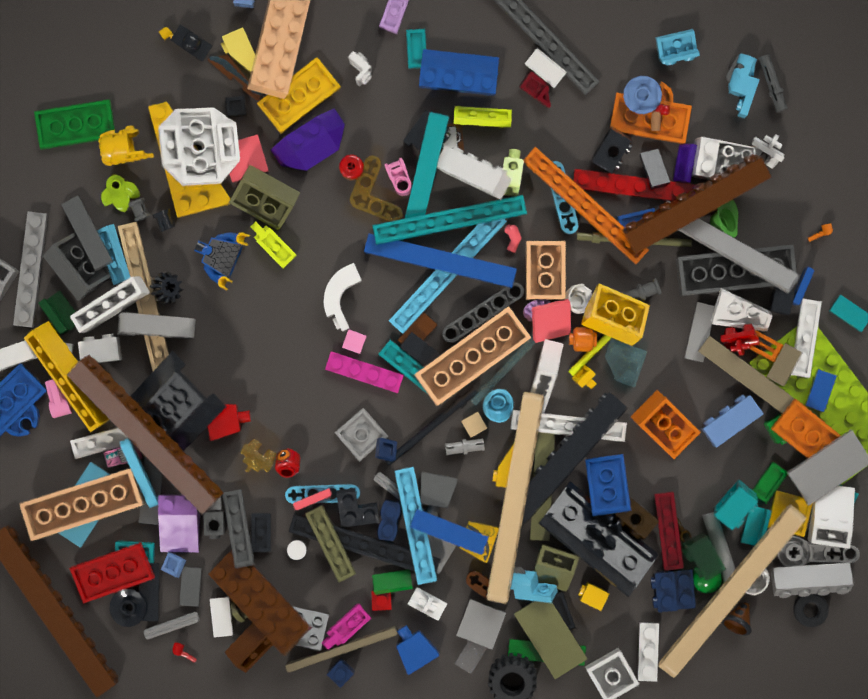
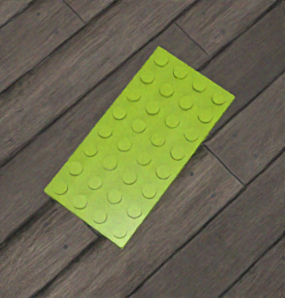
[748,326,868,485]

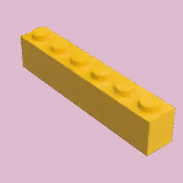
[24,321,110,433]

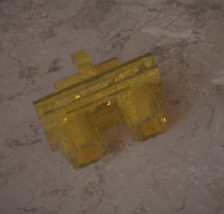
[240,438,277,472]

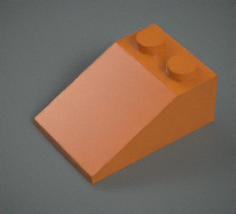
[631,390,701,459]

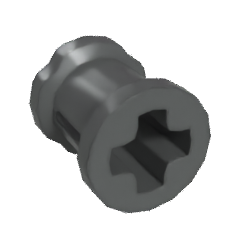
[128,198,151,222]

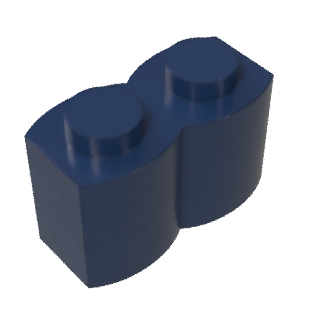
[378,500,401,541]

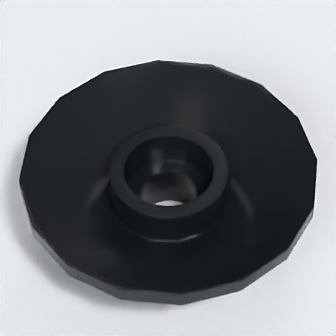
[109,589,146,627]

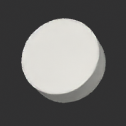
[287,540,307,560]

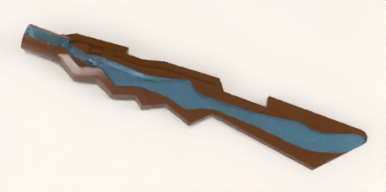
[208,55,268,101]

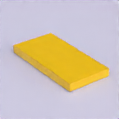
[257,57,341,134]

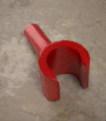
[172,642,197,663]

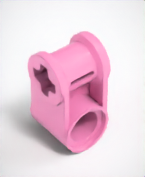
[384,157,412,196]

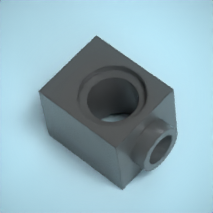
[204,511,225,539]

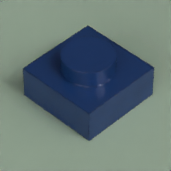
[375,438,397,462]

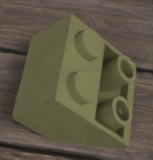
[533,543,579,592]

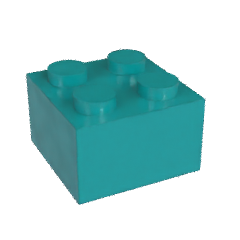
[714,479,758,530]

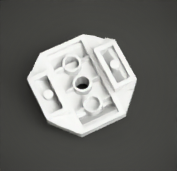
[158,108,240,186]

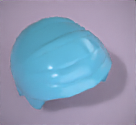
[483,389,514,423]

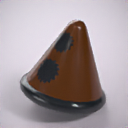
[722,602,752,636]

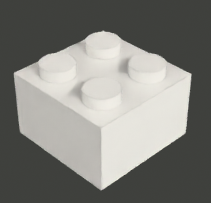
[585,648,639,699]

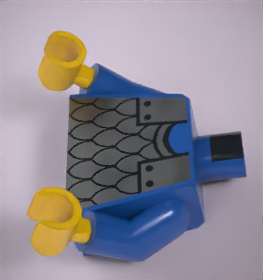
[194,232,250,290]

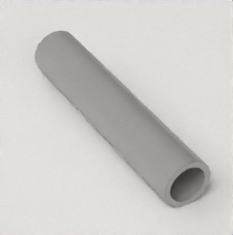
[702,512,735,582]

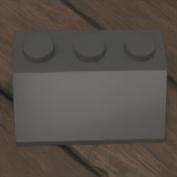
[43,232,111,301]

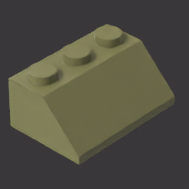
[229,165,300,230]

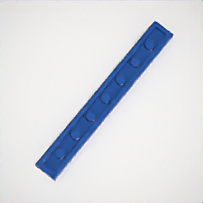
[364,233,517,288]

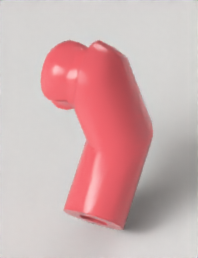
[504,224,521,253]

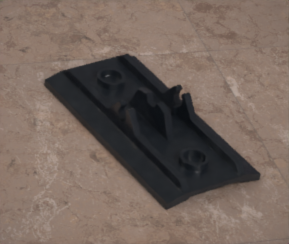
[538,481,659,597]

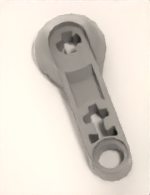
[777,536,860,567]

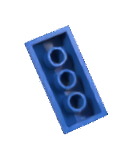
[419,49,499,96]

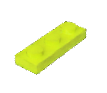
[454,106,512,128]

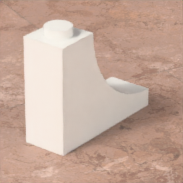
[530,339,563,413]

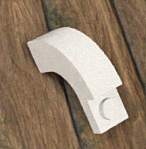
[324,263,362,332]

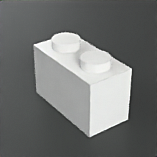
[78,334,122,363]

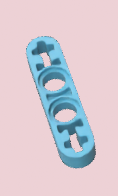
[550,161,578,234]
[120,438,158,508]
[285,484,360,504]

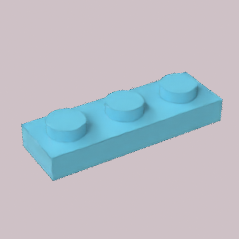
[97,224,131,285]

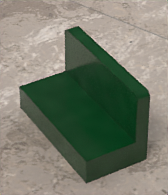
[38,291,76,335]

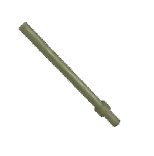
[577,232,692,247]

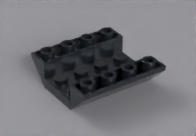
[130,351,227,451]

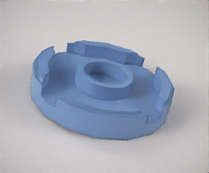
[623,76,662,114]

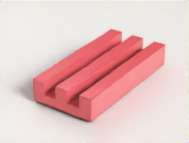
[293,488,332,510]

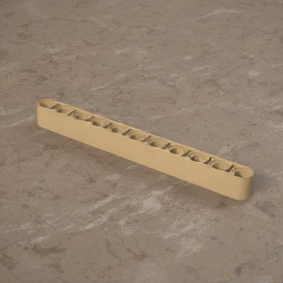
[487,392,544,604]
[658,505,806,678]

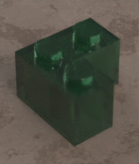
[682,533,726,581]

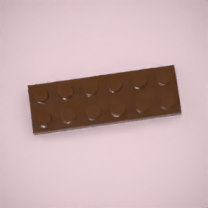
[208,550,312,656]

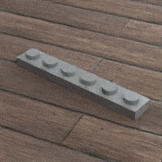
[13,211,48,328]

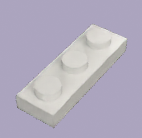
[637,622,659,682]

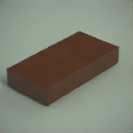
[398,312,437,344]

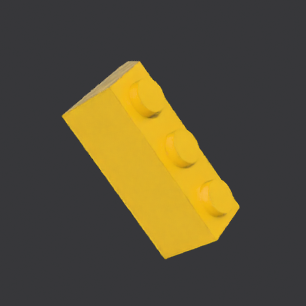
[581,284,650,346]

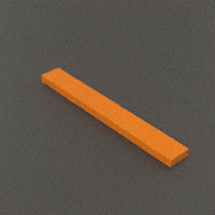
[523,147,649,265]

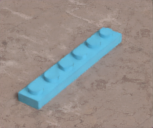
[394,467,437,585]

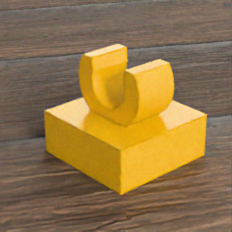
[572,365,596,389]

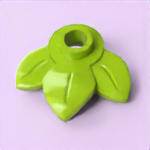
[101,175,140,212]

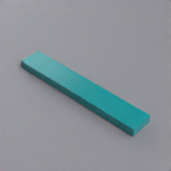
[405,112,449,219]

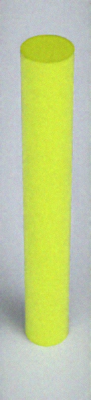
[568,335,611,376]

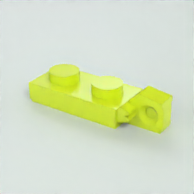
[250,221,297,269]

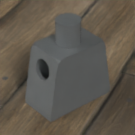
[421,471,458,517]

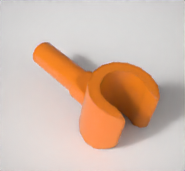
[808,223,833,242]

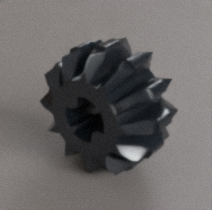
[149,271,184,304]

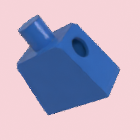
[396,625,440,675]

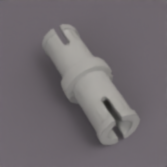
[445,438,485,455]

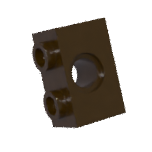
[612,496,659,539]

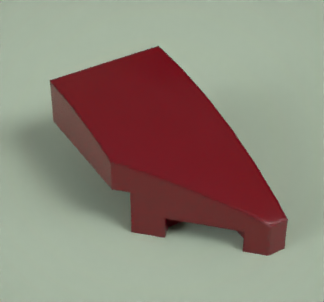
[519,71,551,108]

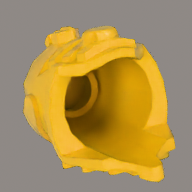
[98,125,154,166]

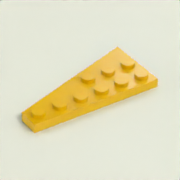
[148,102,230,218]

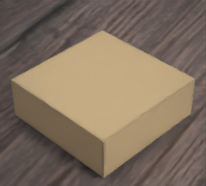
[461,412,487,438]

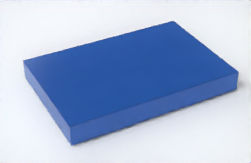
[585,454,631,516]

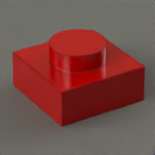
[371,591,392,611]

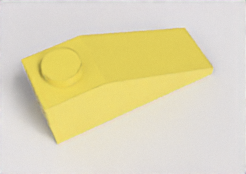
[221,27,255,73]

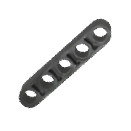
[443,283,524,343]

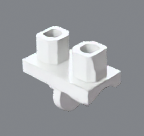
[752,134,785,169]
[408,587,447,620]

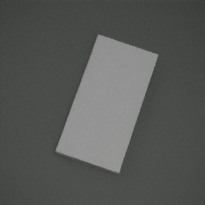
[787,430,868,505]

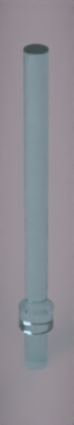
[470,335,535,406]

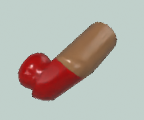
[651,104,670,131]

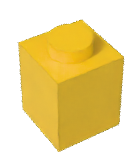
[578,582,609,611]

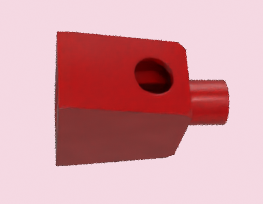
[208,404,251,441]

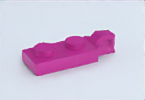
[322,603,371,650]

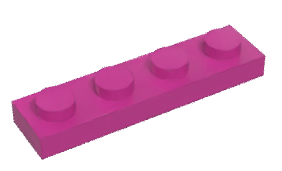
[325,351,404,393]

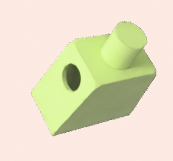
[503,149,524,197]

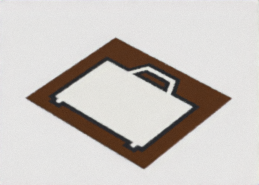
[440,123,464,153]

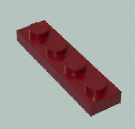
[654,491,684,571]

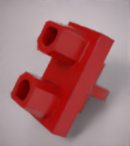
[721,324,760,356]

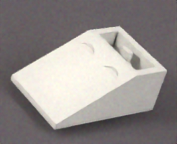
[692,137,756,180]
[808,486,855,548]

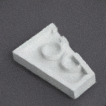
[711,288,773,331]

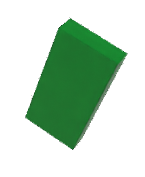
[752,461,788,504]
[372,569,413,595]

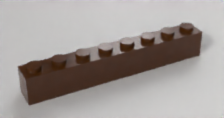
[622,154,771,254]

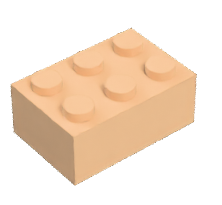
[526,241,565,300]

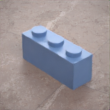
[701,394,763,447]

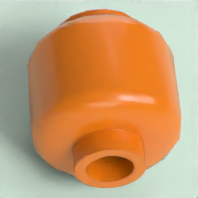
[569,327,597,352]

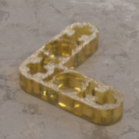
[350,155,403,222]

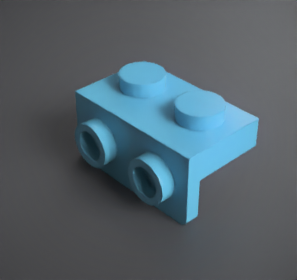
[655,29,700,65]

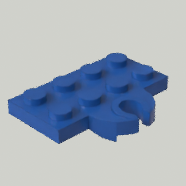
[0,363,47,437]

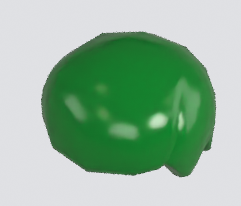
[693,562,722,594]

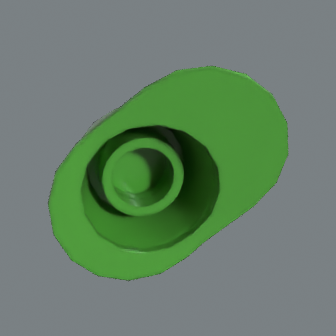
[710,199,738,238]

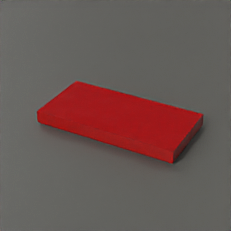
[69,542,155,604]

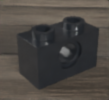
[591,126,633,173]

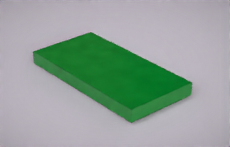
[34,99,116,150]

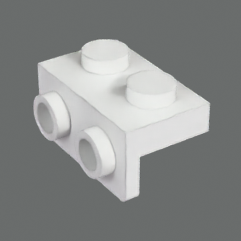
[348,51,372,86]

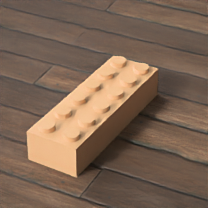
[247,0,310,99]
[414,307,531,406]
[20,468,146,541]

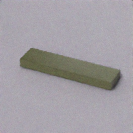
[305,505,356,582]

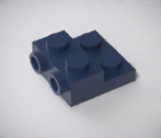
[651,569,696,612]

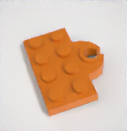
[610,81,692,144]

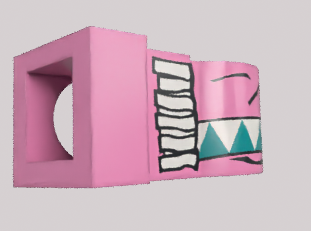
[103,444,143,468]

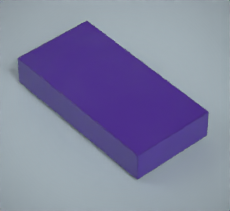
[673,144,697,183]

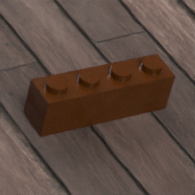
[225,623,273,673]

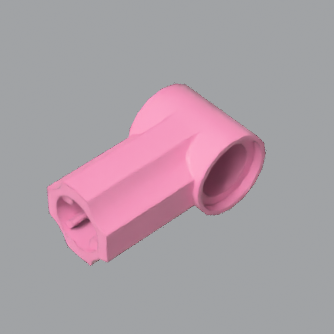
[45,380,73,418]

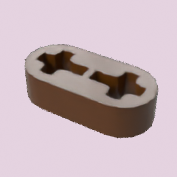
[466,570,490,599]

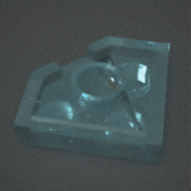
[604,339,647,387]

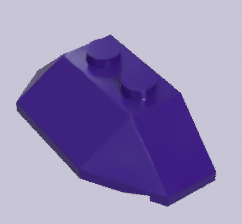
[271,108,345,171]

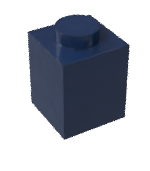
[327,658,355,688]

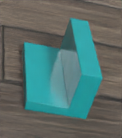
[740,507,771,546]

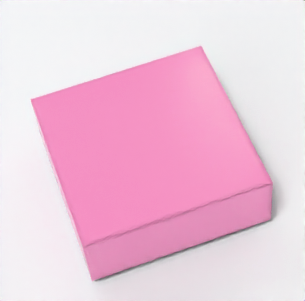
[342,329,367,354]

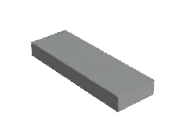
[684,302,715,362]

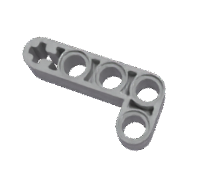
[117,313,196,339]

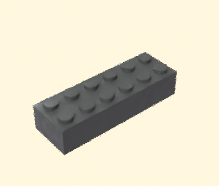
[675,245,798,296]

